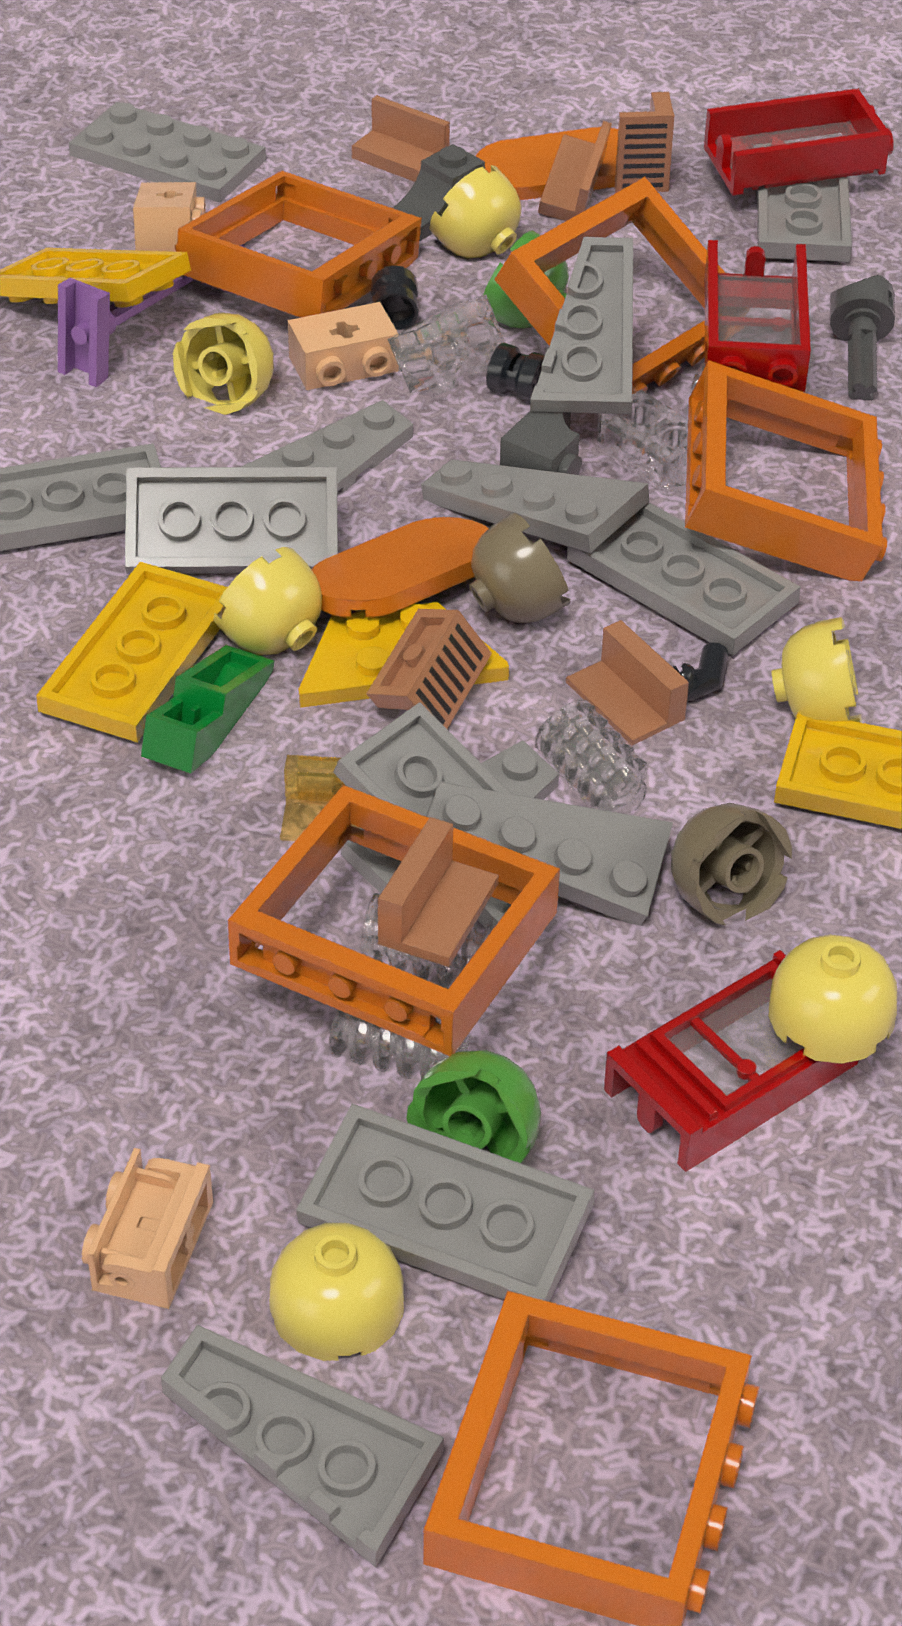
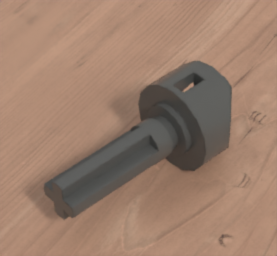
[830,275,895,401]

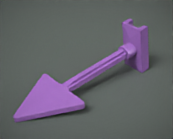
[58,243,245,388]

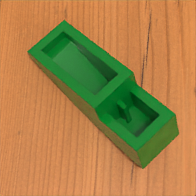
[141,645,275,774]

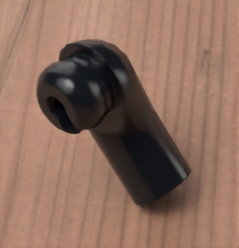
[673,642,729,702]

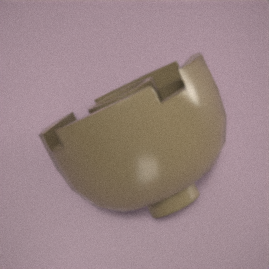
[469,513,571,623]
[671,803,792,925]

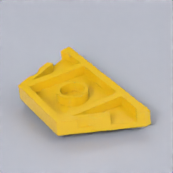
[298,602,509,708]

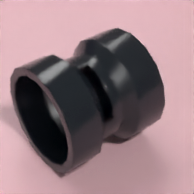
[371,265,419,330]
[486,342,545,402]

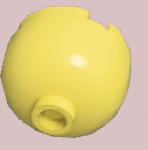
[429,165,522,258]
[173,313,274,415]
[213,547,322,655]
[771,617,862,723]
[768,934,897,1064]
[269,1223,404,1361]

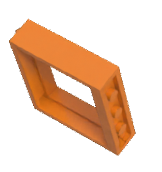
[174,170,422,318]
[494,177,751,404]
[685,360,887,581]
[228,785,560,1056]
[423,1291,760,1626]

